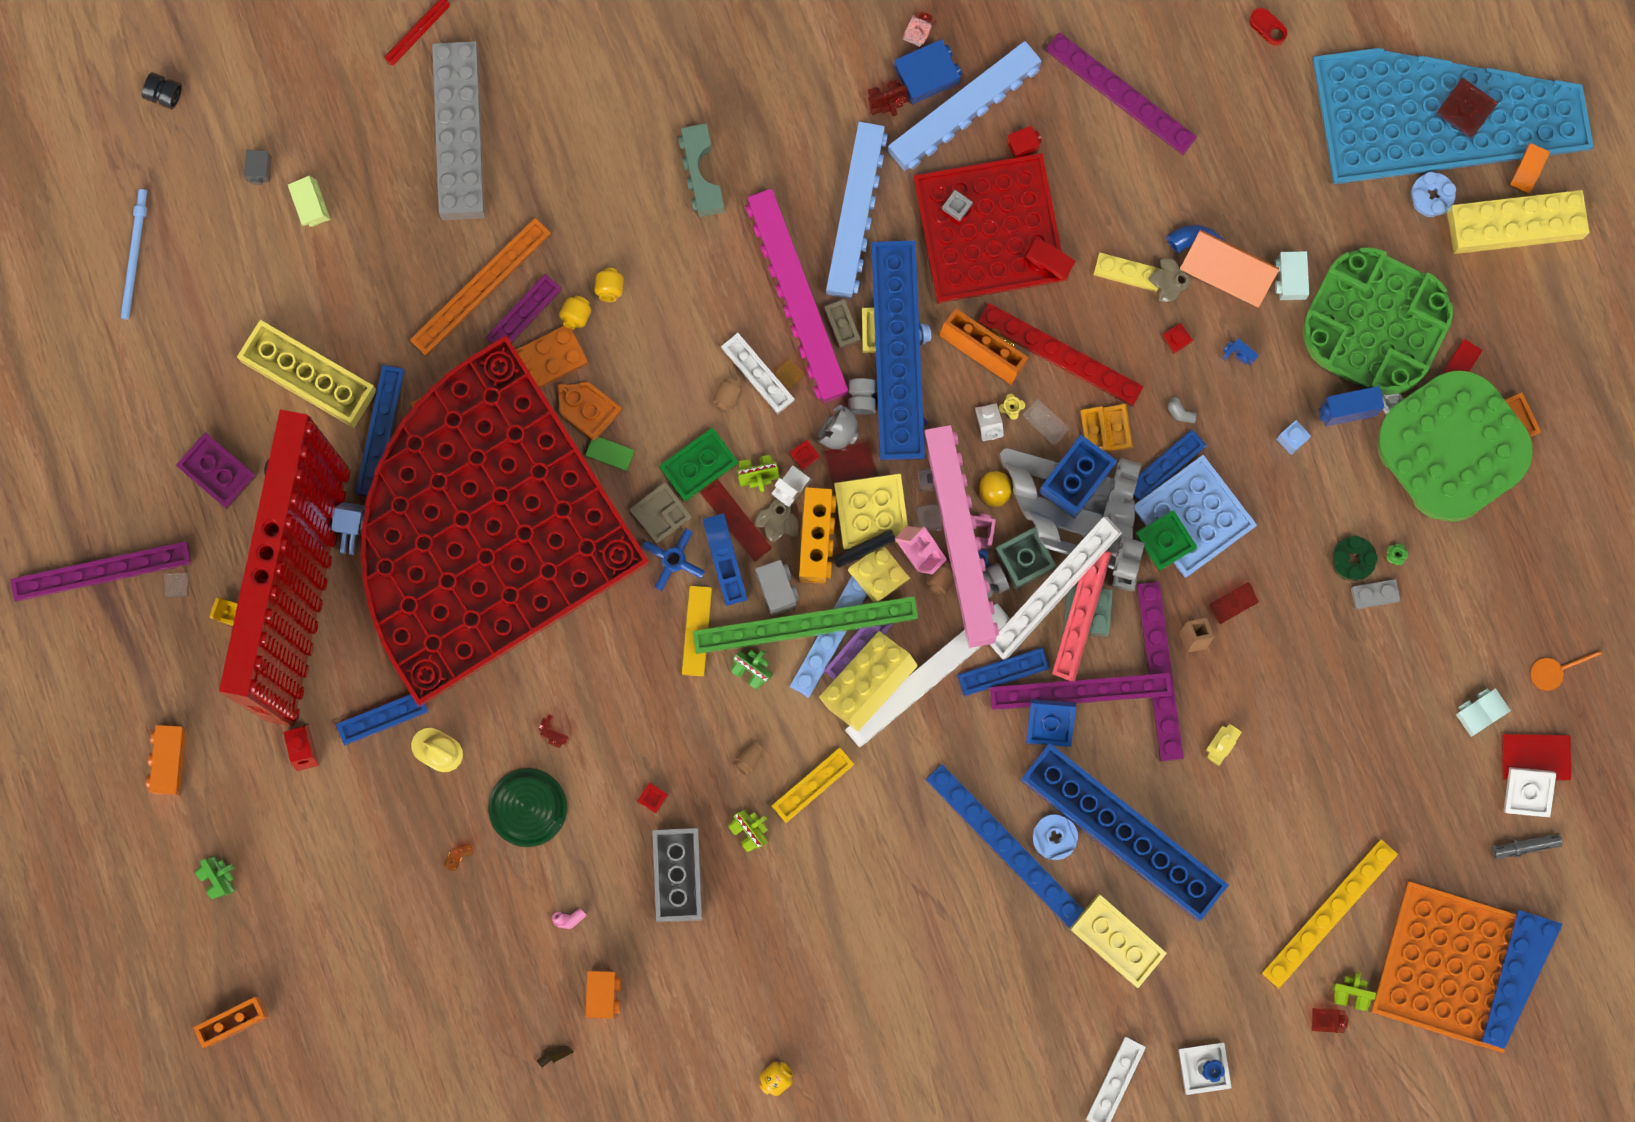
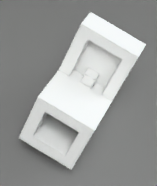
[771,466,812,507]

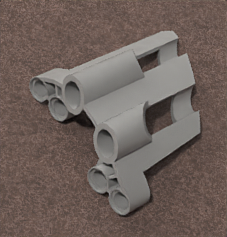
[999,448,1145,581]

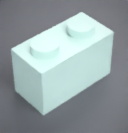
[1274,251,1309,300]

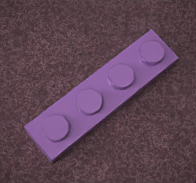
[824,624,894,680]

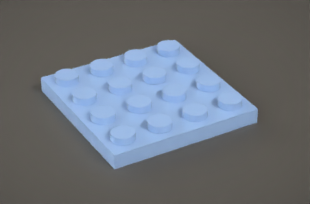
[1135,455,1257,579]

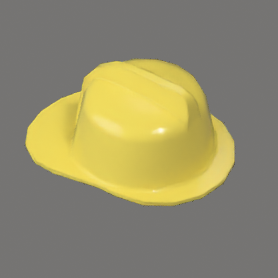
[411,728,463,772]

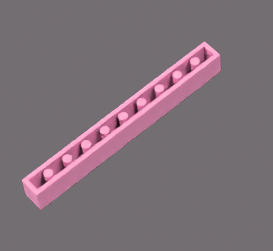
[924,425,999,648]

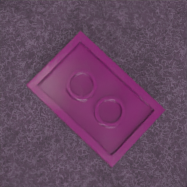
[176,432,256,509]

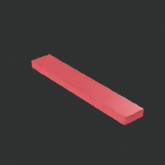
[1052,551,1112,681]

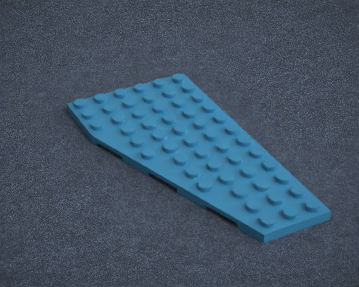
[1312,48,1594,185]

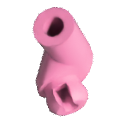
[552,908,587,929]

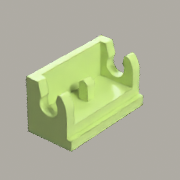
[288,176,331,227]

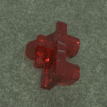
[868,80,909,117]

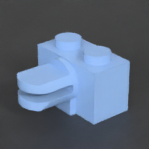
[331,502,366,555]

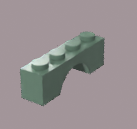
[678,123,725,217]

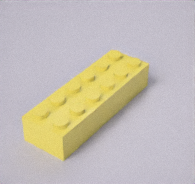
[1447,190,1590,254]
[237,320,377,428]

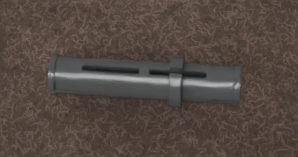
[1492,833,1562,860]

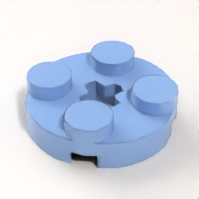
[1411,172,1456,217]
[1032,814,1078,860]

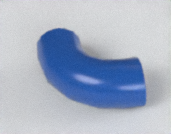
[1166,225,1226,254]

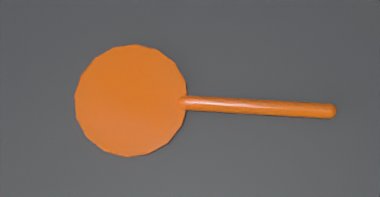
[1530,651,1601,691]

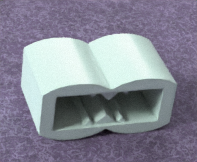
[1456,688,1511,737]

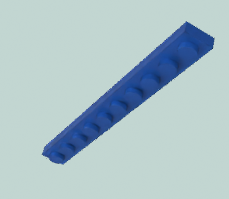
[926,764,1085,943]

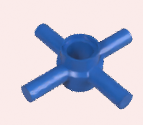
[642,528,705,591]

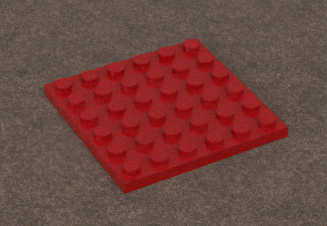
[913,153,1067,304]

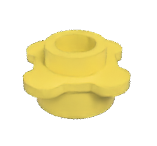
[999,394,1025,420]

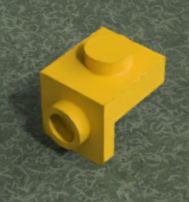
[210,597,238,626]

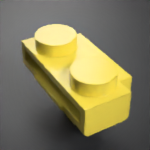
[1205,724,1242,766]

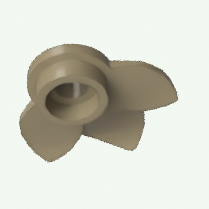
[1148,258,1191,302]
[755,500,799,543]

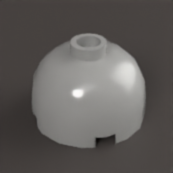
[817,404,859,449]

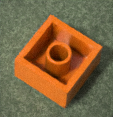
[586,971,622,1019]

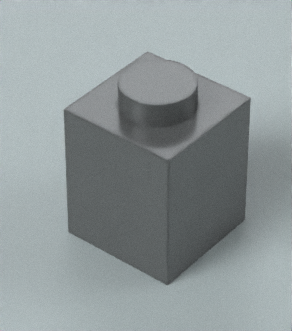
[244,150,272,185]

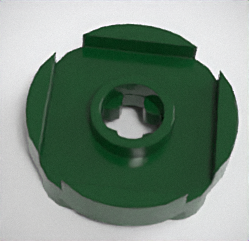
[1332,536,1378,581]

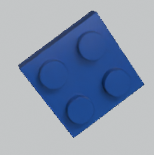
[1026,699,1076,747]

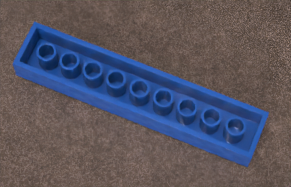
[1020,743,1229,922]

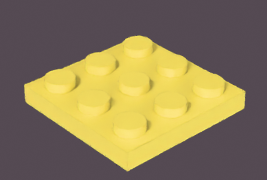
[834,473,908,549]

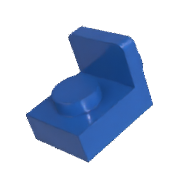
[1222,338,1259,366]

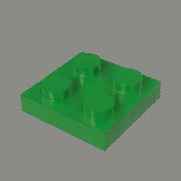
[1135,510,1198,571]

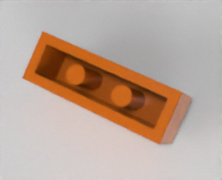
[146,725,187,796]
[193,997,269,1048]

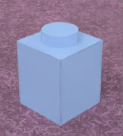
[1276,420,1311,455]

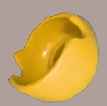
[979,471,1012,507]

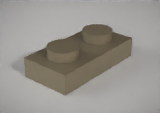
[824,299,861,349]

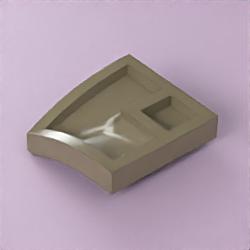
[629,482,692,544]

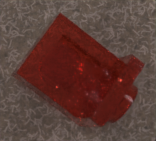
[902,11,937,48]
[538,715,570,748]

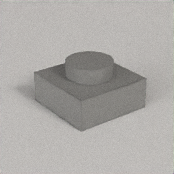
[942,190,973,222]

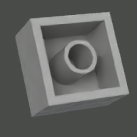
[755,560,799,617]

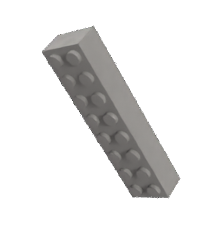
[432,41,486,220]

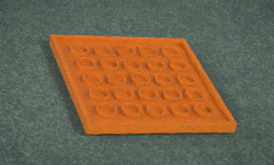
[1370,881,1516,1053]

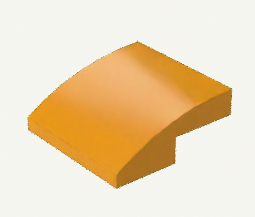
[1080,404,1133,452]

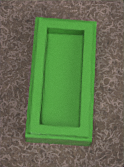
[585,437,635,472]

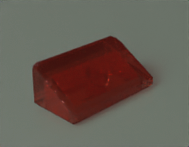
[1209,582,1259,624]

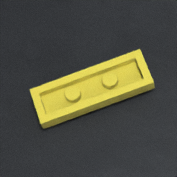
[1093,252,1160,292]

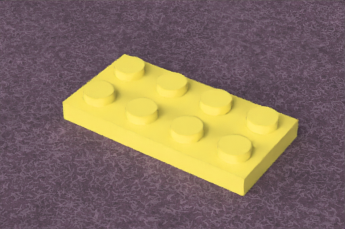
[1069,894,1167,988]

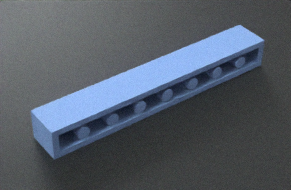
[888,41,1042,171]
[826,122,888,299]

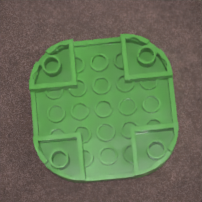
[1303,248,1453,395]
[1377,371,1532,522]

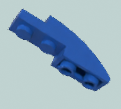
[703,513,748,606]

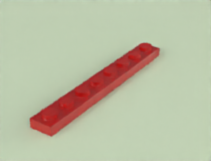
[978,303,1144,407]

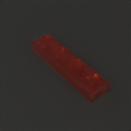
[700,479,772,562]

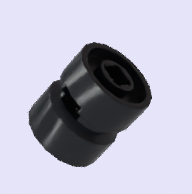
[142,72,182,110]

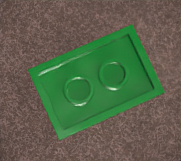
[659,427,739,503]

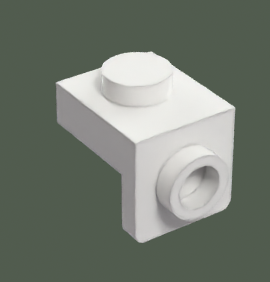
[975,403,1004,441]

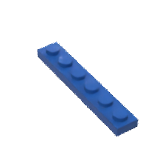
[355,365,405,497]

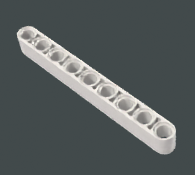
[845,604,1010,748]

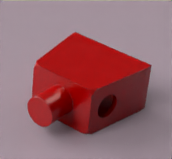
[283,724,319,771]

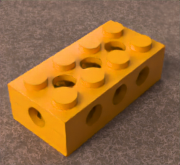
[799,487,836,584]

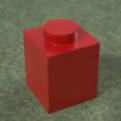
[1006,125,1042,158]

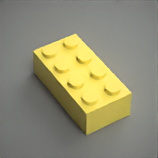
[819,631,918,732]

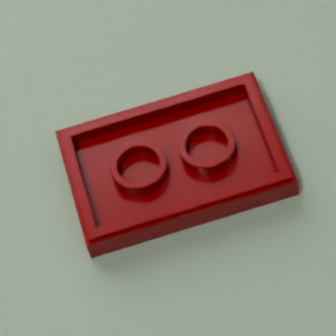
[1502,734,1571,781]

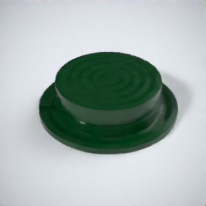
[488,768,567,847]

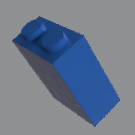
[894,39,962,105]
[1318,386,1385,427]

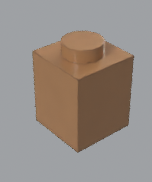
[1179,618,1214,653]

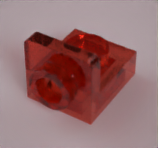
[1312,1008,1348,1033]

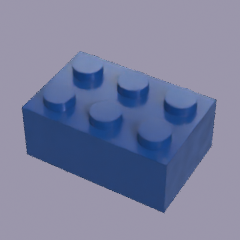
[1039,435,1117,519]

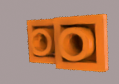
[1509,143,1550,194]

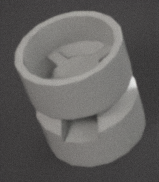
[848,378,877,415]
[982,563,1009,598]

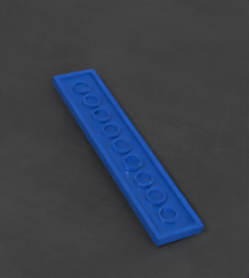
[871,240,925,461]

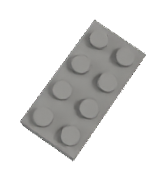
[652,828,703,923]

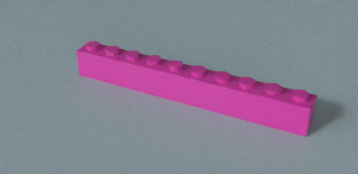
[745,188,848,404]

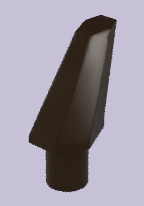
[537,1046,574,1068]

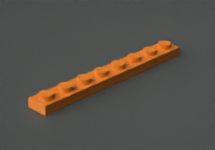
[410,218,551,357]

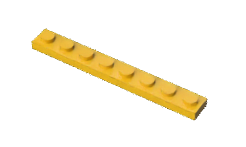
[1261,839,1398,989]

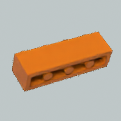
[939,308,1029,385]

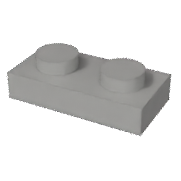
[1351,579,1400,610]

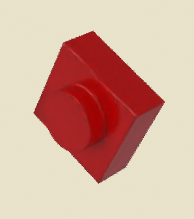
[1162,323,1193,354]
[789,440,820,471]
[637,782,669,814]

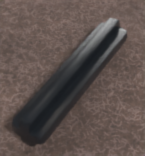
[833,530,896,568]

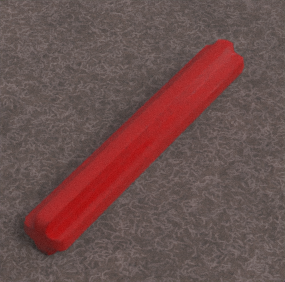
[384,0,450,66]

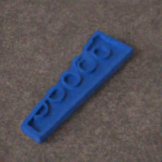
[1481,910,1562,1049]

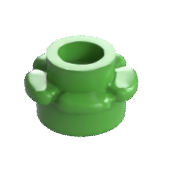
[1387,543,1408,565]

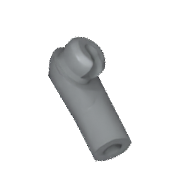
[1168,397,1197,423]

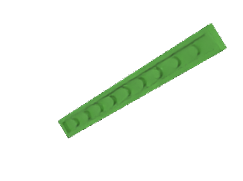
[693,596,918,654]

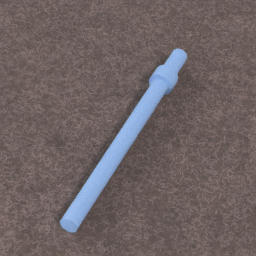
[120,189,147,320]

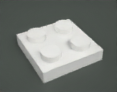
[1504,767,1556,817]
[1178,1043,1232,1095]

